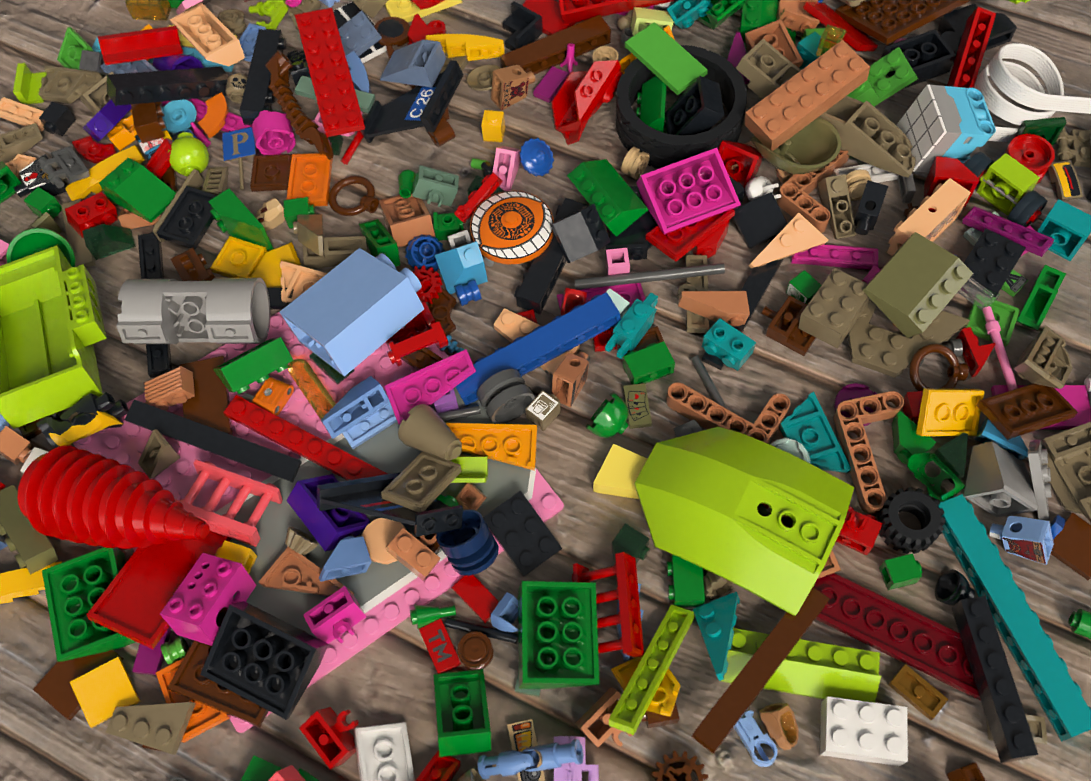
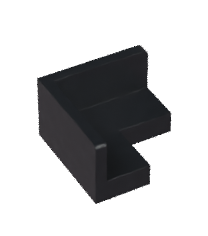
[502,1,543,51]

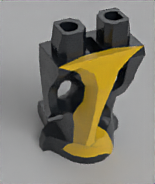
[36,392,129,448]

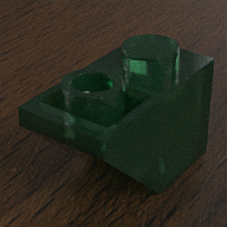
[612,523,650,569]

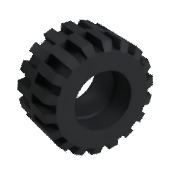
[877,487,945,554]

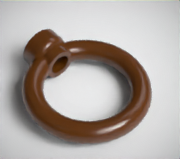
[328,176,379,216]
[909,344,969,391]

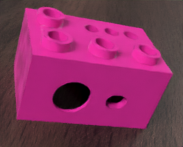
[160,553,256,646]

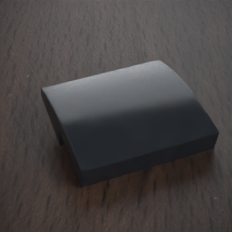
[733,192,787,249]

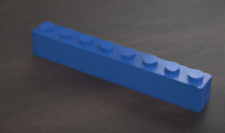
[456,292,621,406]

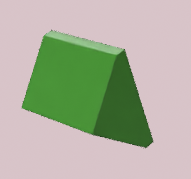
[57,27,94,70]

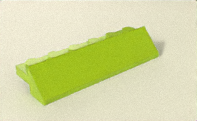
[721,628,881,703]

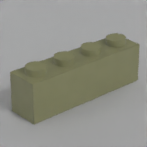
[0,485,58,575]

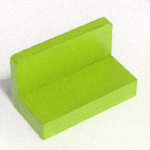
[13,63,47,105]
[450,456,488,483]

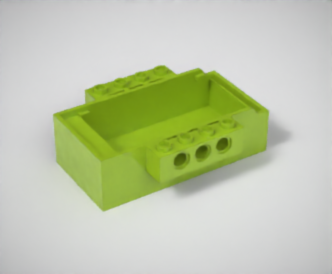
[0,245,107,429]

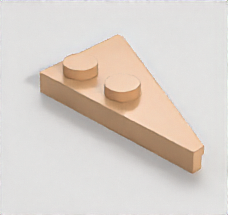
[749,213,828,269]

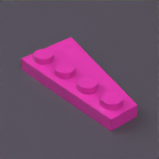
[384,349,476,425]

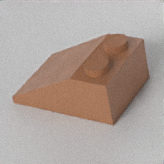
[379,194,435,247]

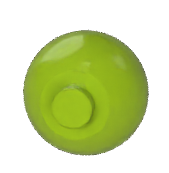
[168,132,209,177]

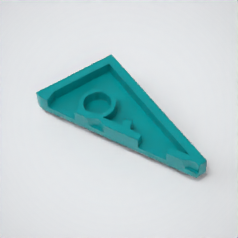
[693,591,740,681]

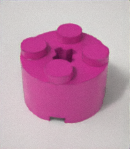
[252,110,296,155]

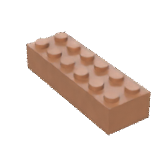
[744,40,870,151]

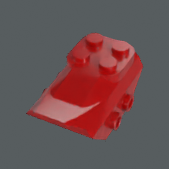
[551,60,623,145]

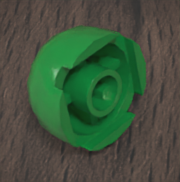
[586,392,629,438]

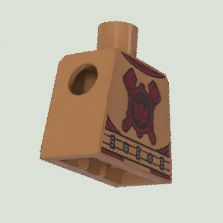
[491,65,535,111]

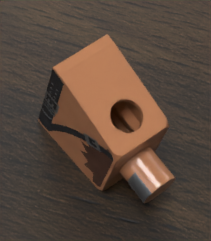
[551,352,590,408]

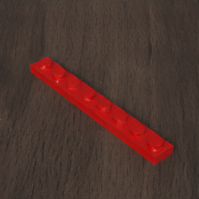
[223,395,388,480]

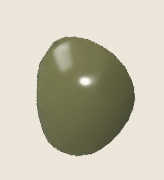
[751,117,841,175]

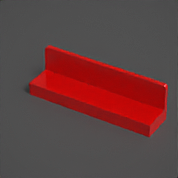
[97,26,183,65]

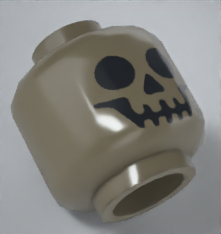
[225,73,247,103]

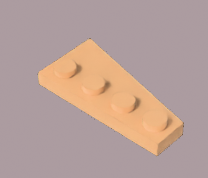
[493,308,580,375]

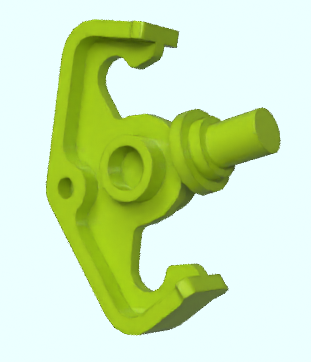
[248,0,288,30]

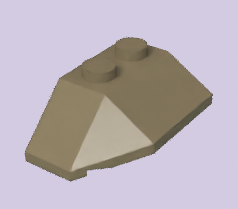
[1013,326,1072,389]

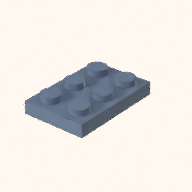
[338,10,382,57]

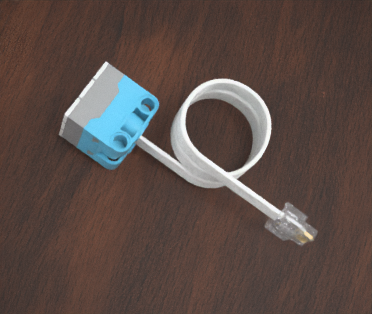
[896,43,1091,172]

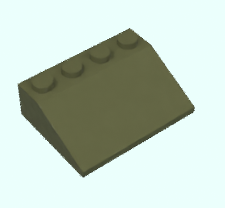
[863,232,973,338]

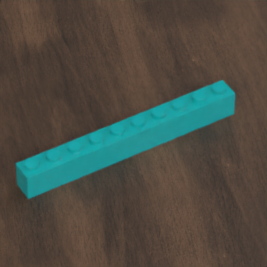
[938,494,1091,742]

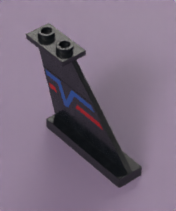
[317,472,463,537]

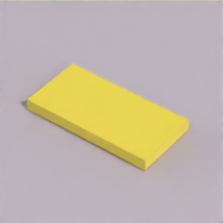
[384,0,462,22]

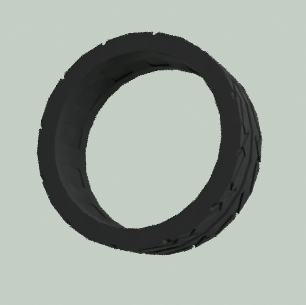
[616,45,747,169]

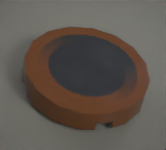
[374,17,410,47]

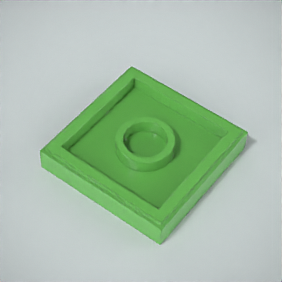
[964,293,1020,347]

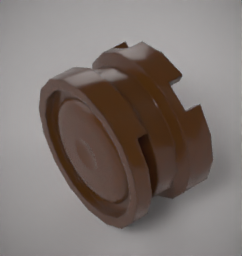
[457,632,494,670]

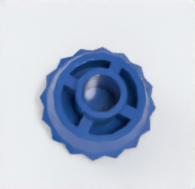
[520,138,554,176]
[405,234,445,271]

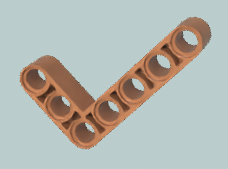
[777,150,849,233]
[666,383,790,444]
[834,391,904,515]

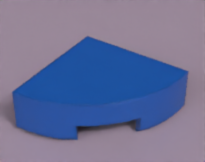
[1050,515,1065,539]

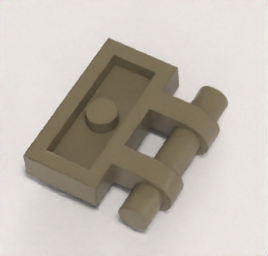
[1056,128,1091,168]

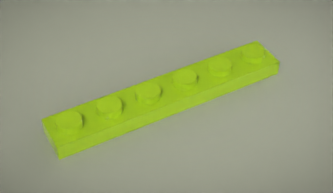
[608,604,694,735]

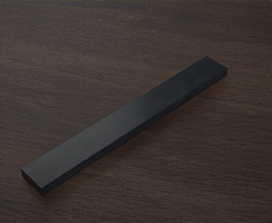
[138,232,172,378]
[701,236,784,370]
[124,400,302,483]

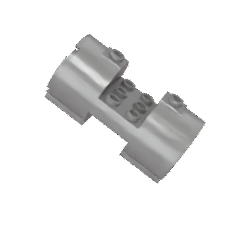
[116,278,270,344]

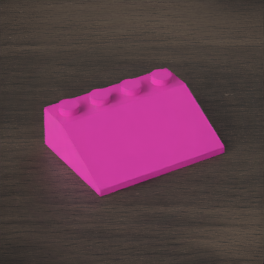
[636,148,741,234]

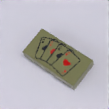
[623,383,652,429]

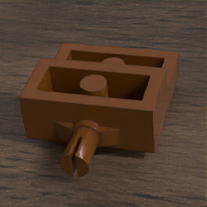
[761,295,816,356]

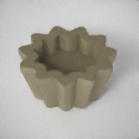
[285,526,319,555]
[703,571,735,600]

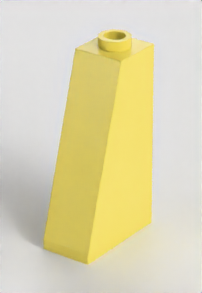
[593,444,647,499]

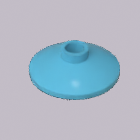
[163,100,197,133]

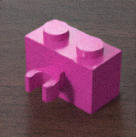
[303,586,366,643]

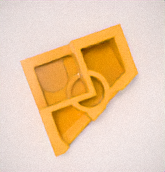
[107,109,137,151]

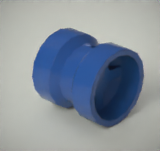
[455,279,482,306]

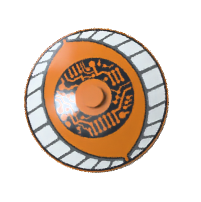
[470,191,554,264]

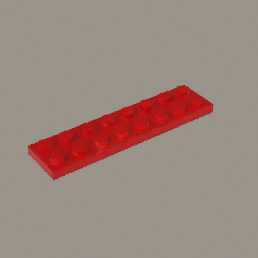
[295,8,365,137]

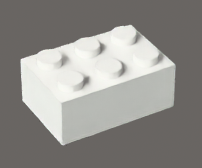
[820,697,908,766]

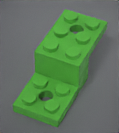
[847,47,918,107]

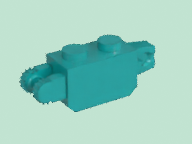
[605,293,658,359]

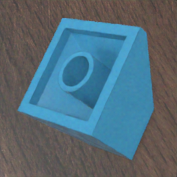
[434,241,488,294]
[974,417,1028,460]

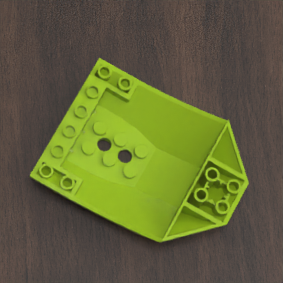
[634,427,855,616]

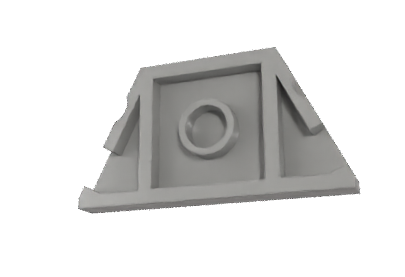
[1028,440,1052,522]

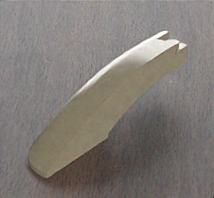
[736,39,915,178]

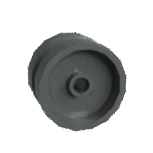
[477,369,535,424]

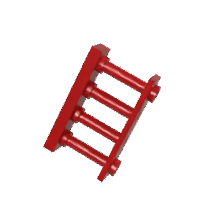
[572,552,644,658]

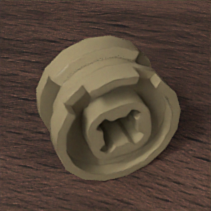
[218,9,246,35]

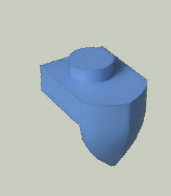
[491,592,519,632]

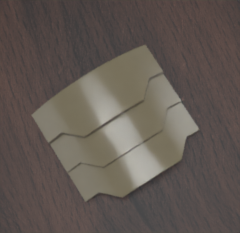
[1043,422,1091,522]

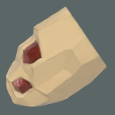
[255,198,285,231]

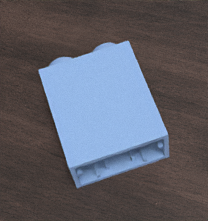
[279,248,425,376]

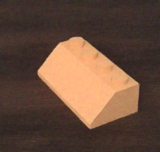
[170,3,245,66]

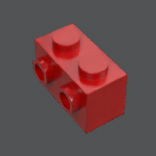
[65,192,118,238]

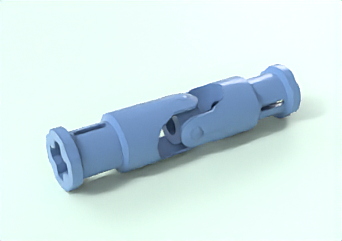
[477,739,584,780]

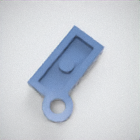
[239,23,267,62]

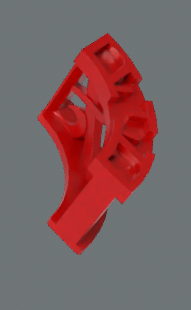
[386,302,448,366]

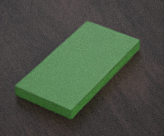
[625,22,708,95]

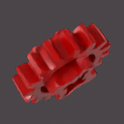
[412,265,443,304]

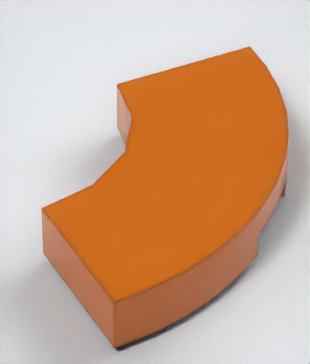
[198,92,229,139]

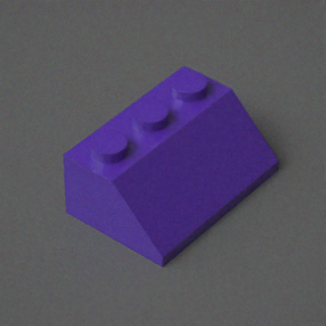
[286,474,371,552]

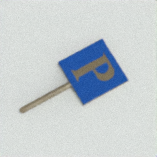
[222,127,256,190]

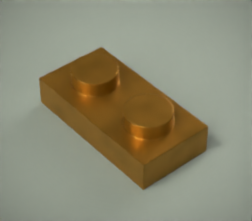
[888,664,949,720]

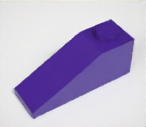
[83,100,132,142]

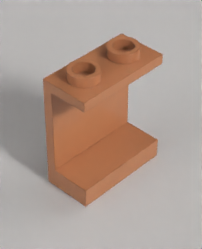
[777,0,820,33]

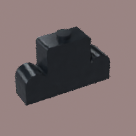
[938,4,1017,61]

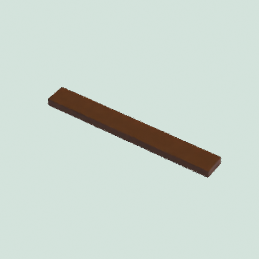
[692,587,830,754]

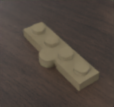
[677,255,709,333]

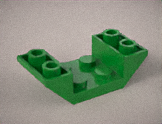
[697,0,746,30]

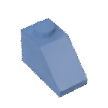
[319,536,372,582]

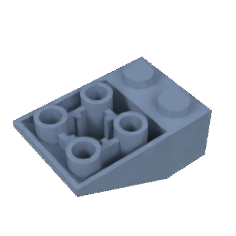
[380,40,446,87]

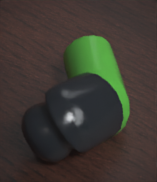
[471,158,493,177]

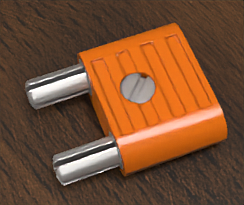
[242,377,294,416]

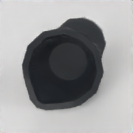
[935,569,975,605]

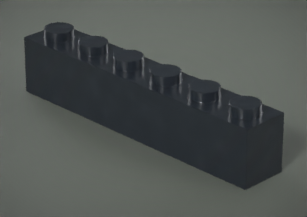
[240,29,287,125]
[107,66,229,106]
[514,198,588,315]
[952,596,1039,763]

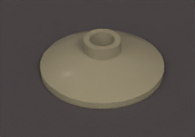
[467,65,501,91]

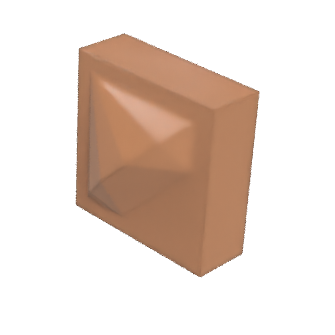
[455,483,487,511]

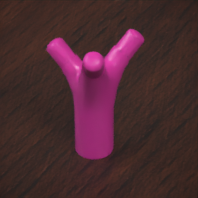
[560,43,578,73]
[190,122,211,147]

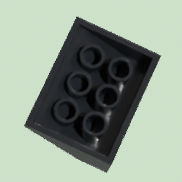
[200,601,329,720]

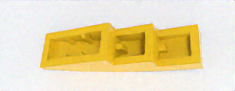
[426,34,505,61]
[65,145,145,201]
[0,561,62,604]

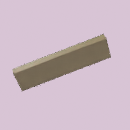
[61,199,96,268]

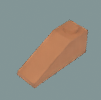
[678,291,750,326]

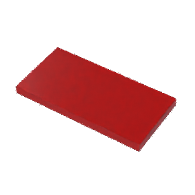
[87,531,232,649]

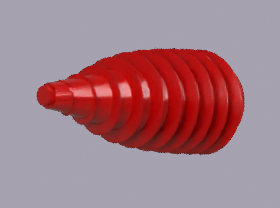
[18,445,210,549]

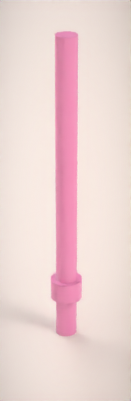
[982,306,1018,391]

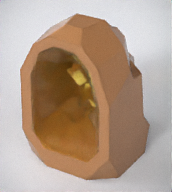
[759,703,799,750]

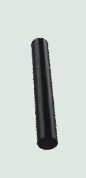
[445,617,518,644]

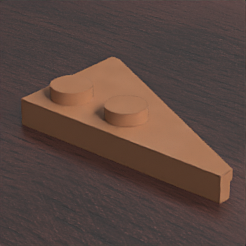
[259,547,354,596]

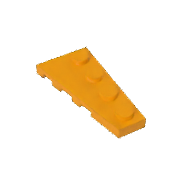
[446,423,537,471]

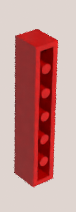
[947,7,996,88]

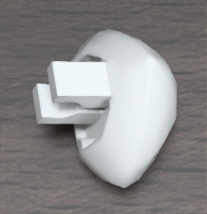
[745,176,781,201]

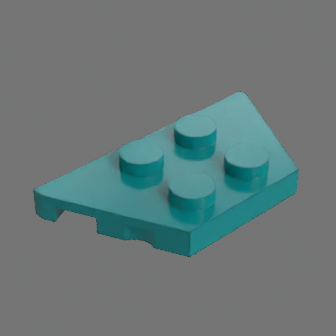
[779,392,851,473]

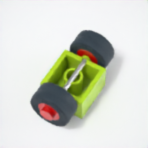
[964,152,1047,227]

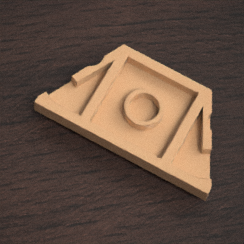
[280,261,327,304]

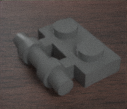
[38,146,90,188]

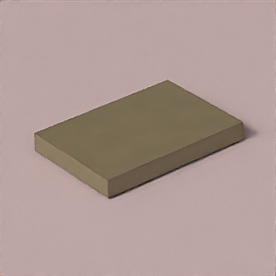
[381,452,462,512]

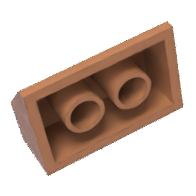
[745,19,803,68]

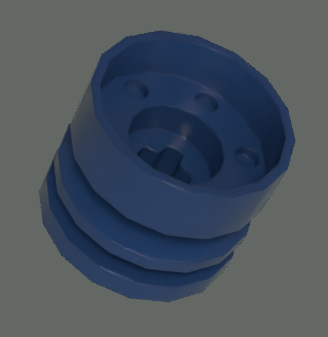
[436,509,499,576]

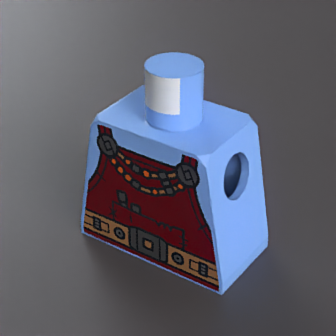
[990,516,1054,565]

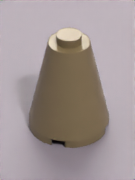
[398,404,462,461]

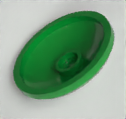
[6,228,75,267]

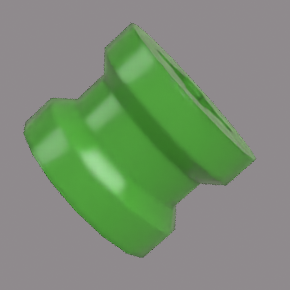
[161,636,189,665]

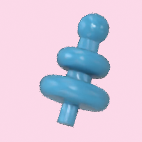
[440,335,464,353]

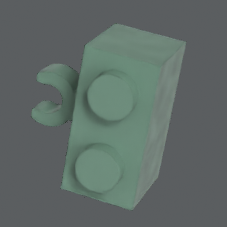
[412,165,459,207]

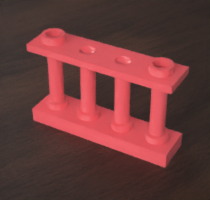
[175,460,283,547]

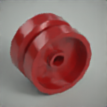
[1004,134,1055,185]

